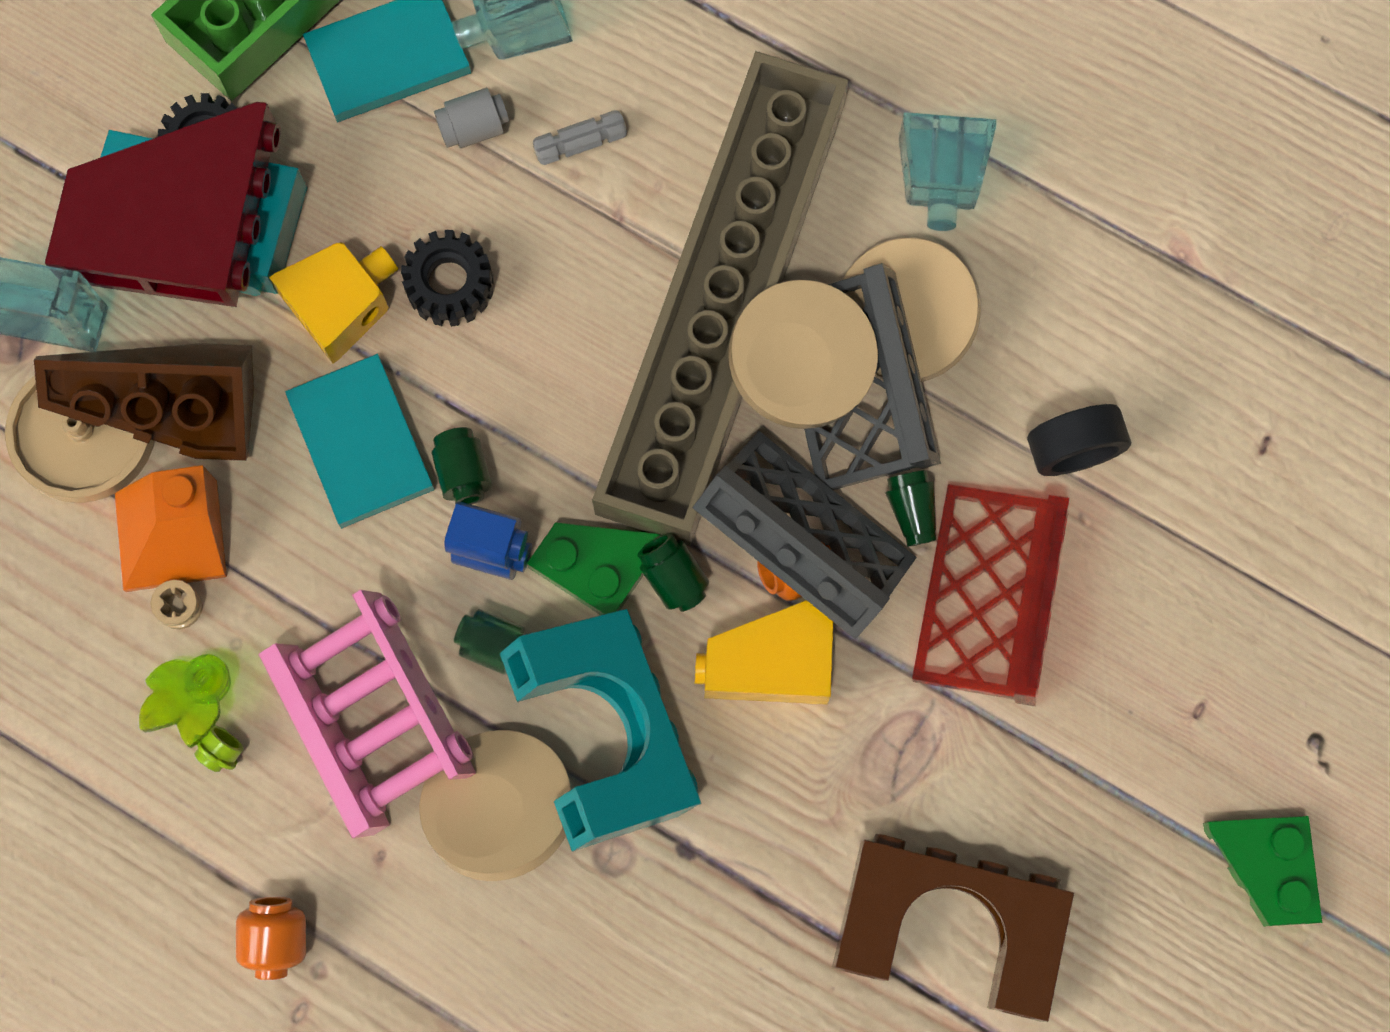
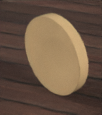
[843,238,981,382]
[729,280,878,429]
[5,375,154,503]
[419,730,572,881]

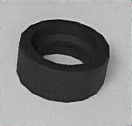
[1027,404,1132,476]

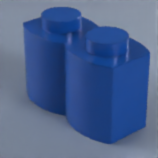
[444,501,532,580]

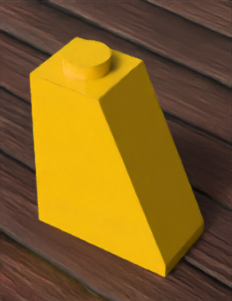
[695,600,833,705]

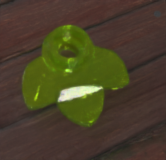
[139,654,231,748]

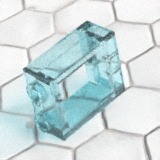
[0,257,109,352]

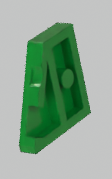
[527,522,661,615]
[1203,816,1323,927]

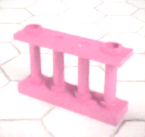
[259,590,476,838]

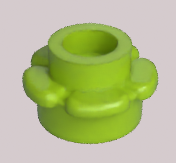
[193,725,244,772]

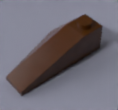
[34,344,254,461]

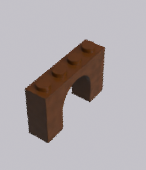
[832,834,1074,1022]

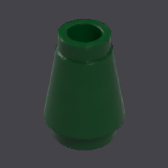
[885,470,937,547]

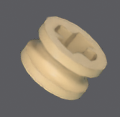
[150,580,203,629]

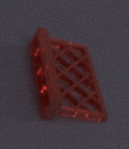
[912,484,1069,707]

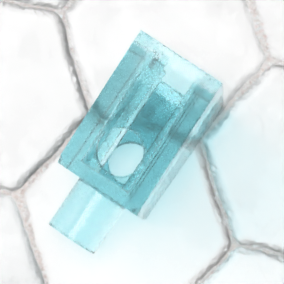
[452,0,573,60]
[898,112,996,231]

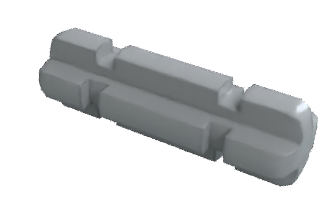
[533,110,627,165]

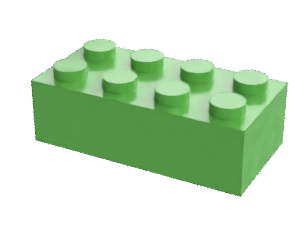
[151,0,340,102]

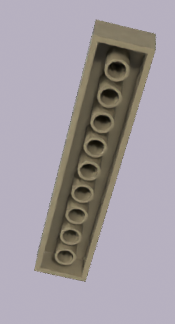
[592,51,849,546]

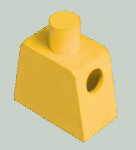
[269,242,398,364]

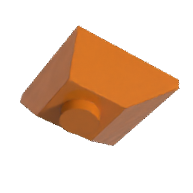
[115,465,227,592]

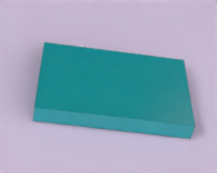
[303,0,471,123]
[285,354,435,529]

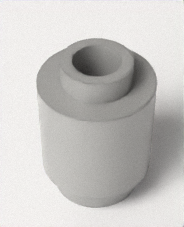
[434,87,509,149]

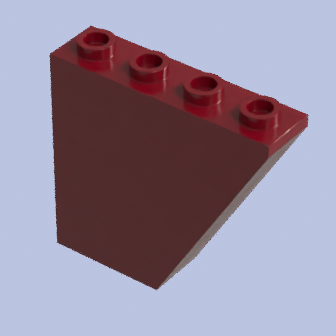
[45,102,281,307]

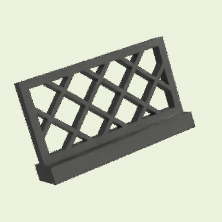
[804,263,941,490]
[692,431,917,640]

